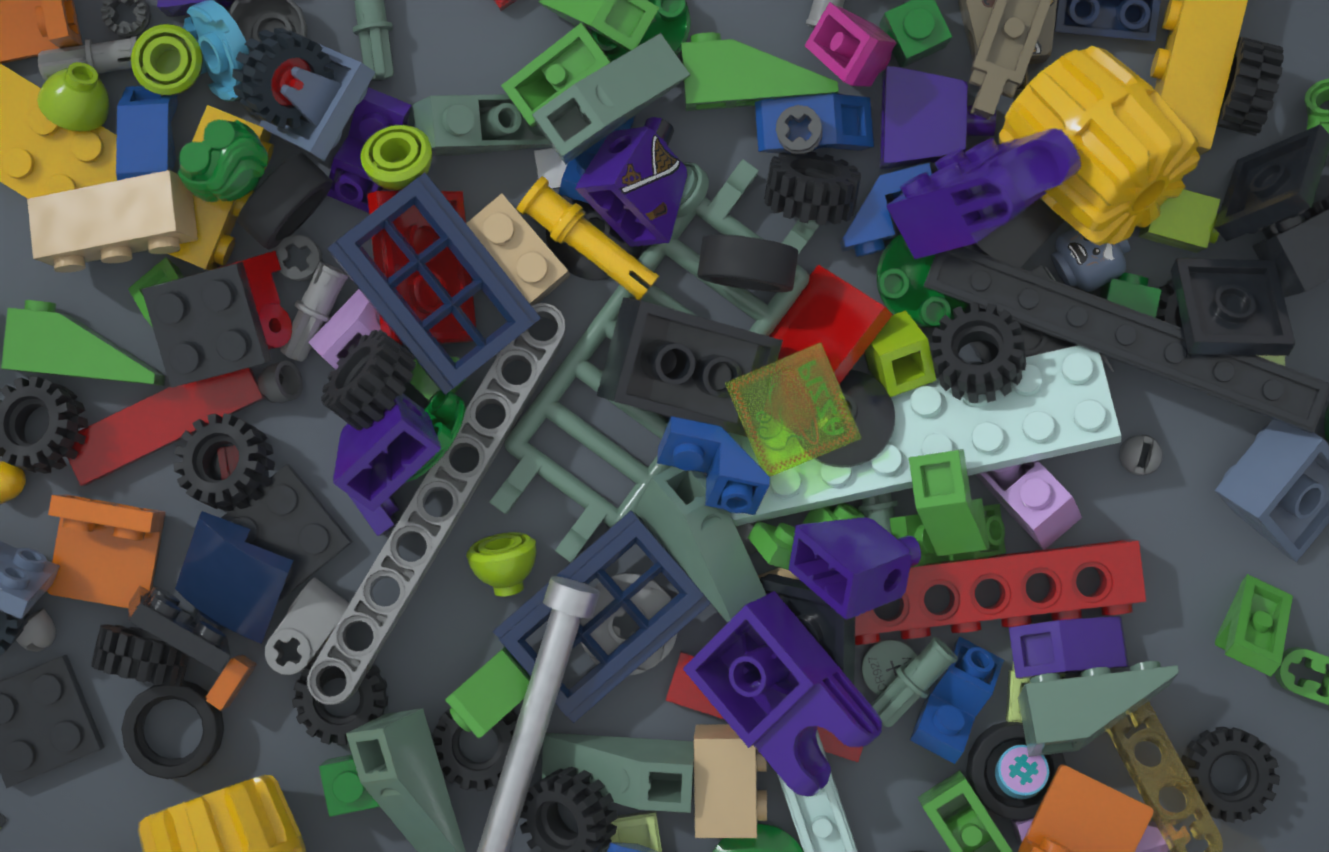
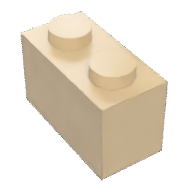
[466,193,571,306]
[694,724,767,838]

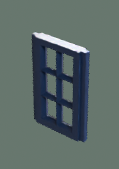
[327,173,541,395]
[493,510,711,724]

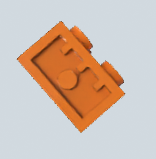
[0,0,83,64]
[47,494,166,609]
[1017,764,1154,852]

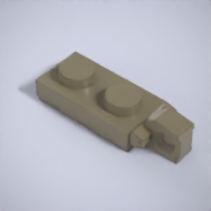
[968,0,1052,120]

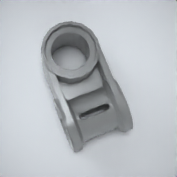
[265,577,350,675]

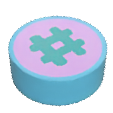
[995,745,1049,799]

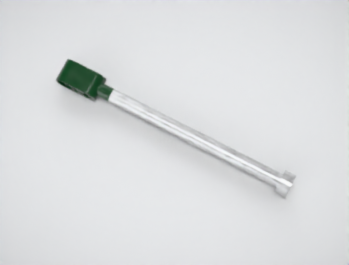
[477,576,600,852]

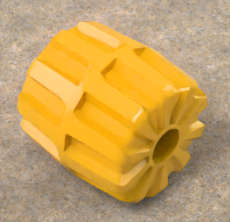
[999,46,1200,246]
[138,775,306,852]

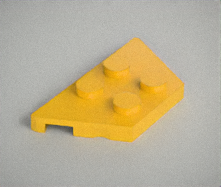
[0,63,117,199]

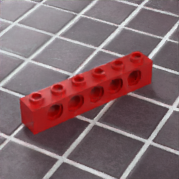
[855,539,1146,645]

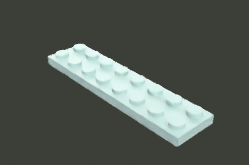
[706,345,1121,526]

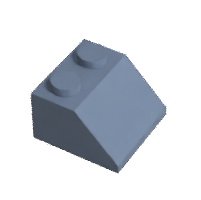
[1215,419,1329,562]

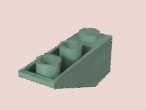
[532,33,690,165]
[409,94,552,156]
[635,466,766,623]
[1018,661,1179,757]
[346,708,466,852]
[542,733,694,813]

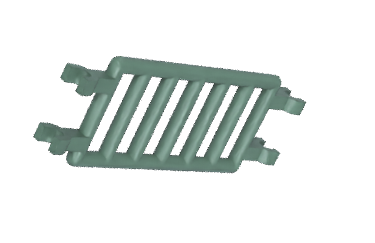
[489,159,820,563]

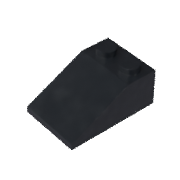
[596,297,783,439]

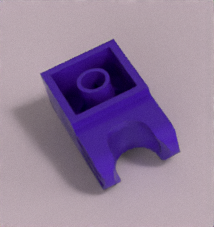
[886,128,1081,259]
[683,591,882,797]

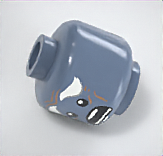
[1050,228,1131,293]

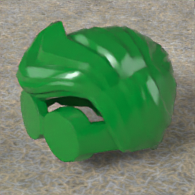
[178,120,269,202]

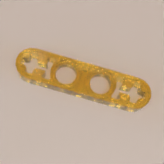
[1107,701,1223,852]

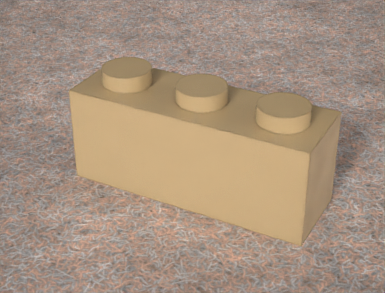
[27,170,198,273]

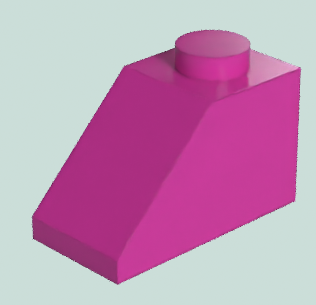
[805,2,897,87]

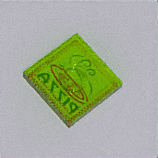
[725,343,862,477]

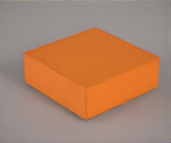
[206,654,257,711]

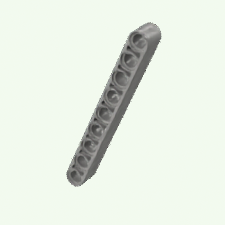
[307,303,565,705]

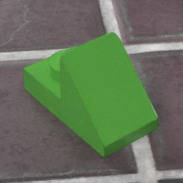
[501,23,612,127]
[1215,574,1293,677]

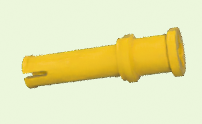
[516,176,659,300]

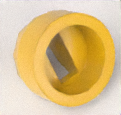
[0,461,26,505]

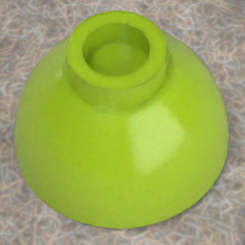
[131,24,203,96]
[37,62,110,131]
[361,125,432,191]
[466,532,537,597]

